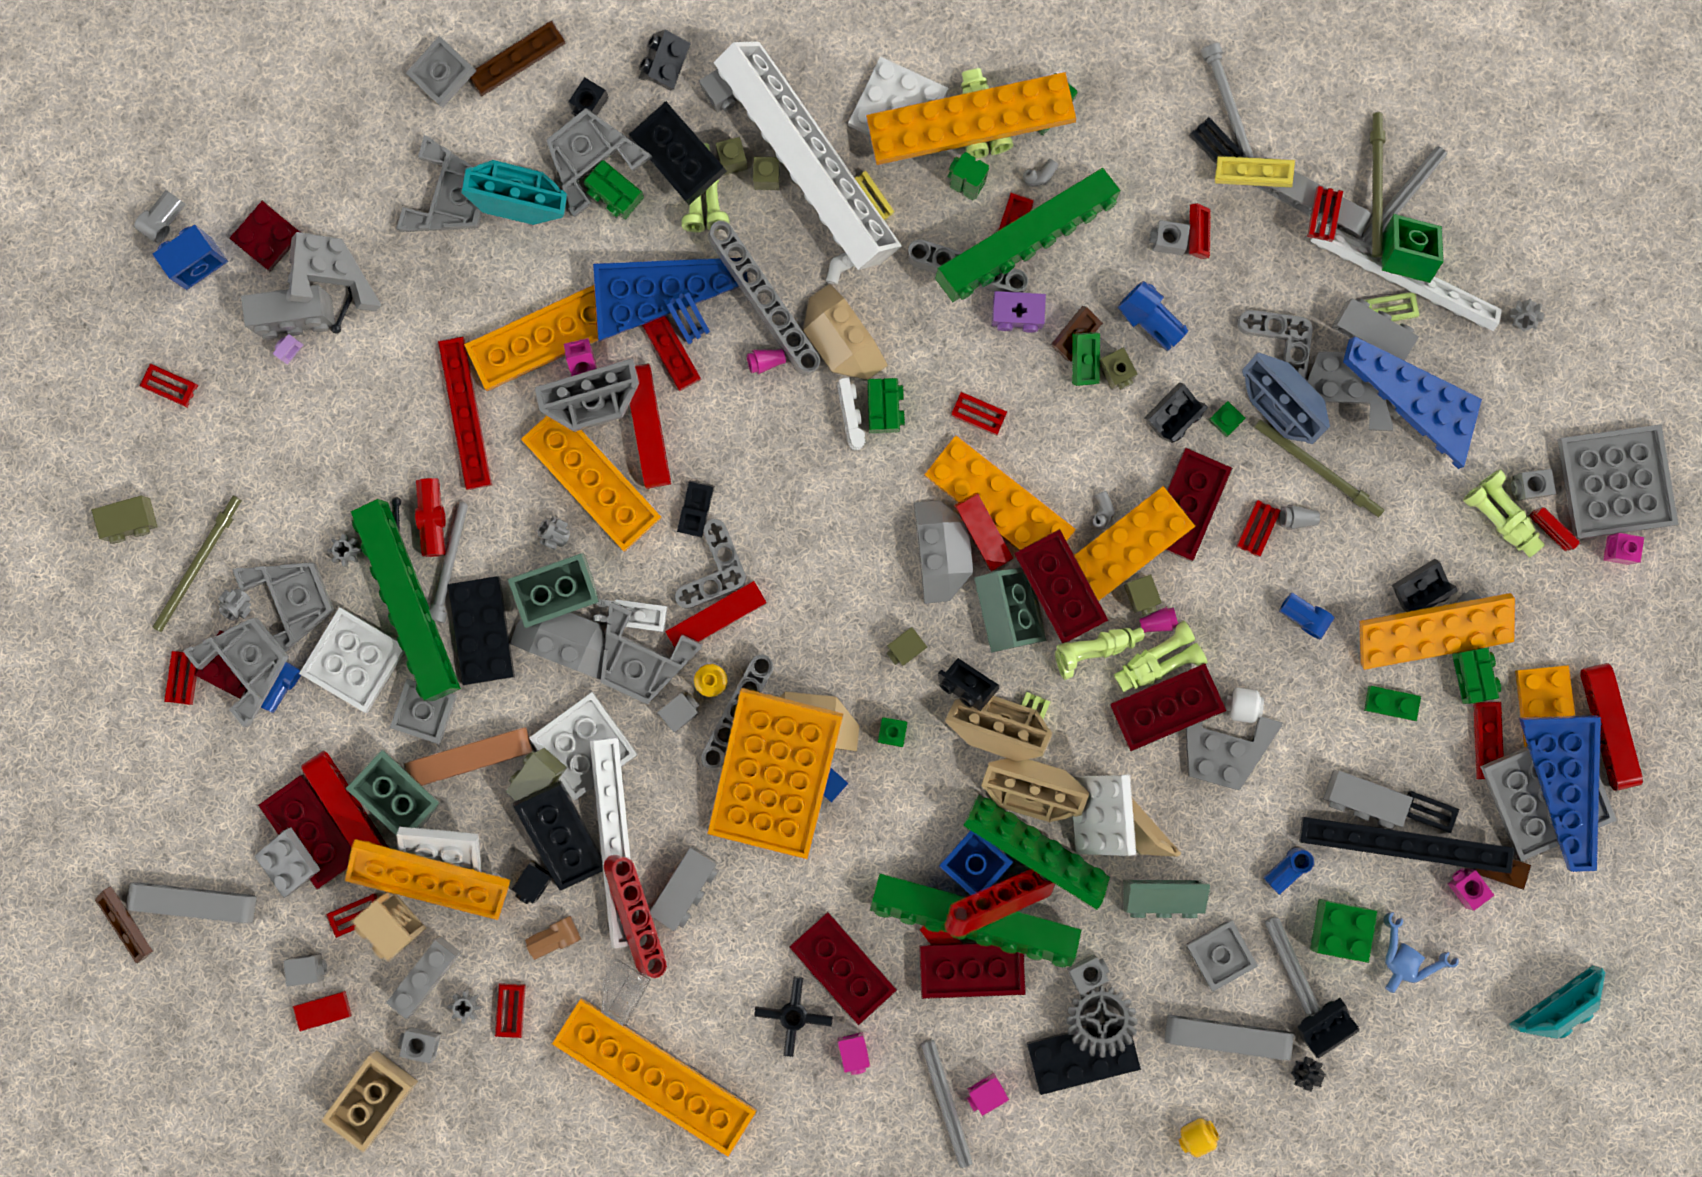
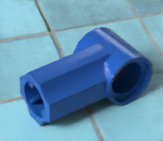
[1279,593,1335,640]
[261,662,301,713]
[1263,847,1314,895]

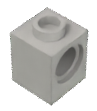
[699,69,737,113]
[1149,220,1190,256]
[1511,469,1556,501]
[657,693,700,733]
[283,953,327,987]
[1066,954,1110,995]
[398,1027,441,1064]

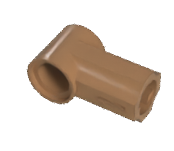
[525,916,581,960]

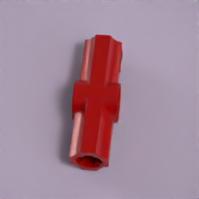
[415,478,446,557]

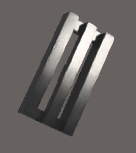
[1189,117,1243,165]
[1406,791,1460,833]

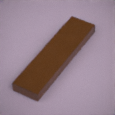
[470,20,566,97]

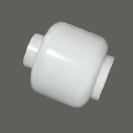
[1225,688,1264,723]

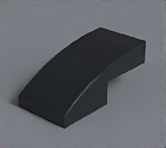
[677,480,715,538]

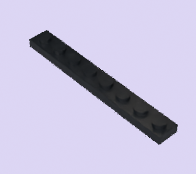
[1299,817,1514,874]

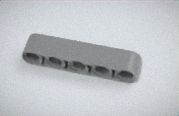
[1255,158,1372,239]
[907,239,1028,293]
[701,654,774,770]
[126,882,257,923]
[1164,1015,1294,1060]

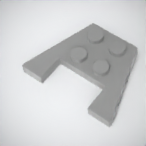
[546,108,652,217]
[396,135,482,232]
[286,232,381,311]
[1307,352,1393,431]
[233,563,334,652]
[601,602,703,704]
[183,618,289,727]
[1186,717,1283,790]

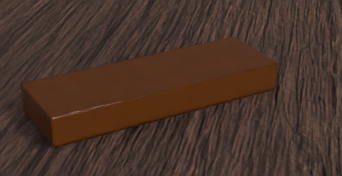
[95,886,153,964]

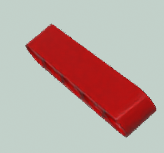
[630,363,671,489]
[1580,663,1643,791]
[301,750,389,848]
[603,854,667,978]
[945,869,1056,937]

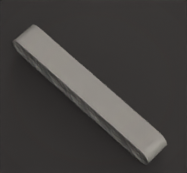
[708,221,820,375]

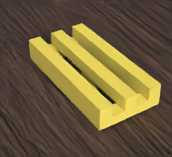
[855,171,894,220]

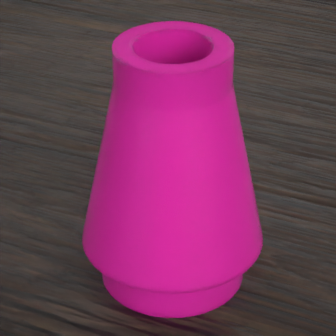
[747,349,786,375]
[1139,606,1178,633]

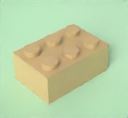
[352,892,426,961]
[321,1050,418,1152]

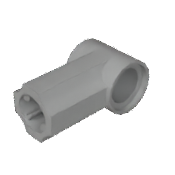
[134,190,186,244]

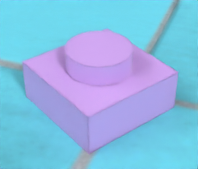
[273,334,303,365]

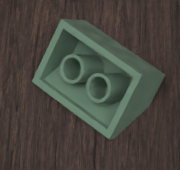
[508,553,599,628]
[974,567,1047,653]
[346,750,440,836]
[1123,880,1210,918]

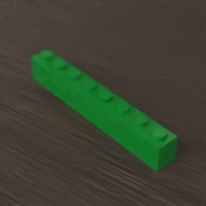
[935,167,1121,303]
[350,499,461,701]
[870,873,1082,967]

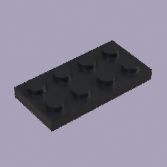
[628,101,727,205]
[448,576,515,686]
[513,780,603,891]
[1026,1023,1141,1095]

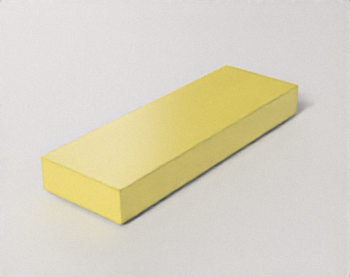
[1215,156,1295,187]

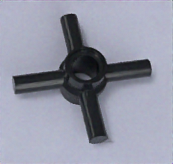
[754,976,833,1057]

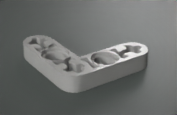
[1237,310,1312,380]
[675,519,746,609]

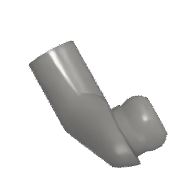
[1023,159,1059,187]
[1092,491,1115,529]

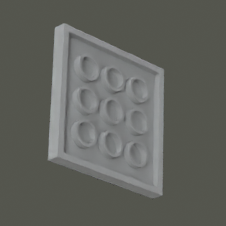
[1557,424,1679,539]
[1480,746,1616,861]

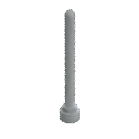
[1201,43,1253,158]
[429,502,468,623]

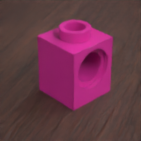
[564,338,597,376]
[1603,533,1644,565]
[1447,868,1495,911]
[838,1032,870,1075]
[966,1073,1009,1116]

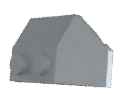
[535,358,639,432]
[914,500,973,604]
[510,613,606,680]

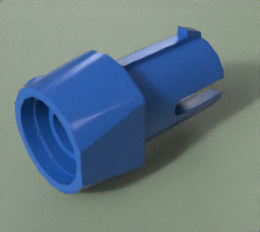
[1117,280,1189,351]

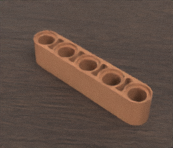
[404,727,533,786]

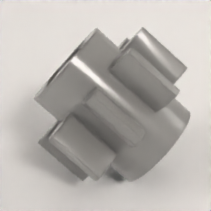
[1510,298,1544,332]
[538,516,570,550]
[327,534,362,567]
[218,589,251,620]
[448,989,483,1024]

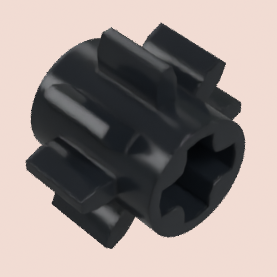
[1291,1057,1326,1092]

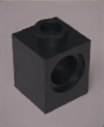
[568,77,609,116]
[511,861,552,904]

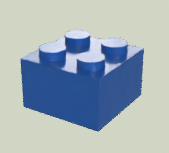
[152,225,228,290]
[939,830,1014,895]

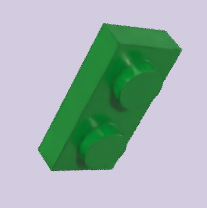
[1072,332,1100,386]
[1364,686,1421,721]

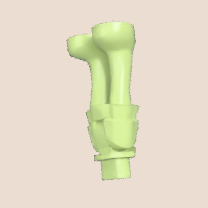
[961,68,1013,158]
[681,143,730,232]
[1463,469,1545,558]
[1114,620,1208,692]
[1055,627,1145,680]

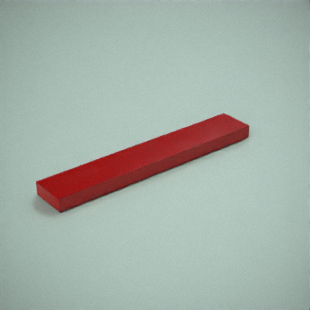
[438,336,492,490]

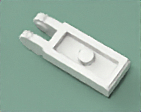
[837,378,866,451]
[593,599,668,632]

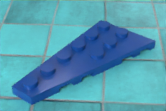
[593,257,748,342]
[1343,336,1482,469]
[1519,715,1601,872]

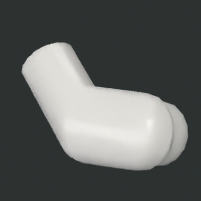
[826,252,853,285]

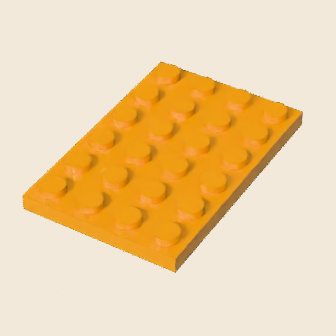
[707,688,844,859]

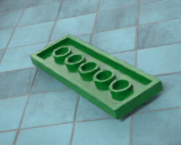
[963,794,1110,910]

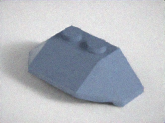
[1242,353,1330,444]

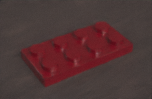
[1165,448,1233,562]
[1014,529,1109,644]
[1110,663,1227,751]
[258,775,352,890]
[789,911,897,1026]
[919,943,1026,999]

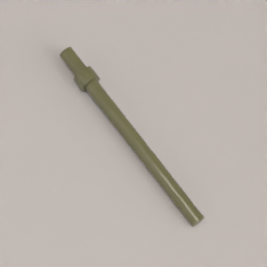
[1370,112,1386,258]
[1255,419,1385,518]
[153,495,242,632]

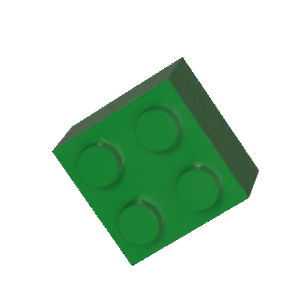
[1381,214,1444,283]
[1310,899,1378,963]

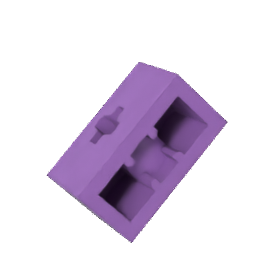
[992,291,1046,333]

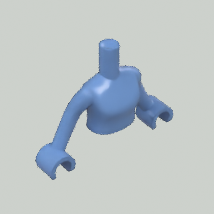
[1384,912,1459,993]

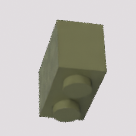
[91,495,158,544]
[506,748,567,801]

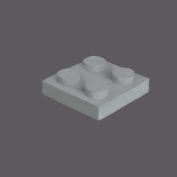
[406,36,477,108]
[390,679,457,744]
[255,828,320,898]
[1185,919,1258,991]

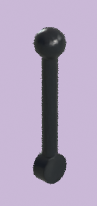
[331,286,353,334]
[391,497,402,532]

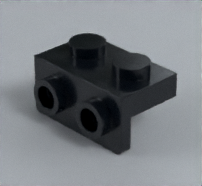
[639,29,691,90]
[1144,382,1208,443]
[1392,559,1458,612]
[938,658,999,711]
[1297,998,1360,1058]

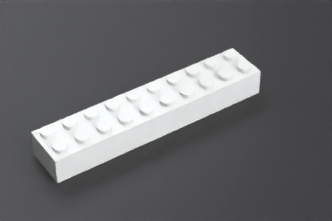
[713,42,902,270]

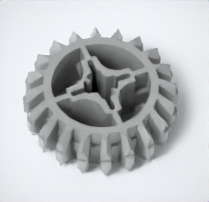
[1066,985,1138,1058]

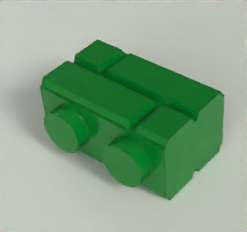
[947,152,989,201]
[584,160,644,220]
[867,378,905,433]
[1452,647,1501,704]

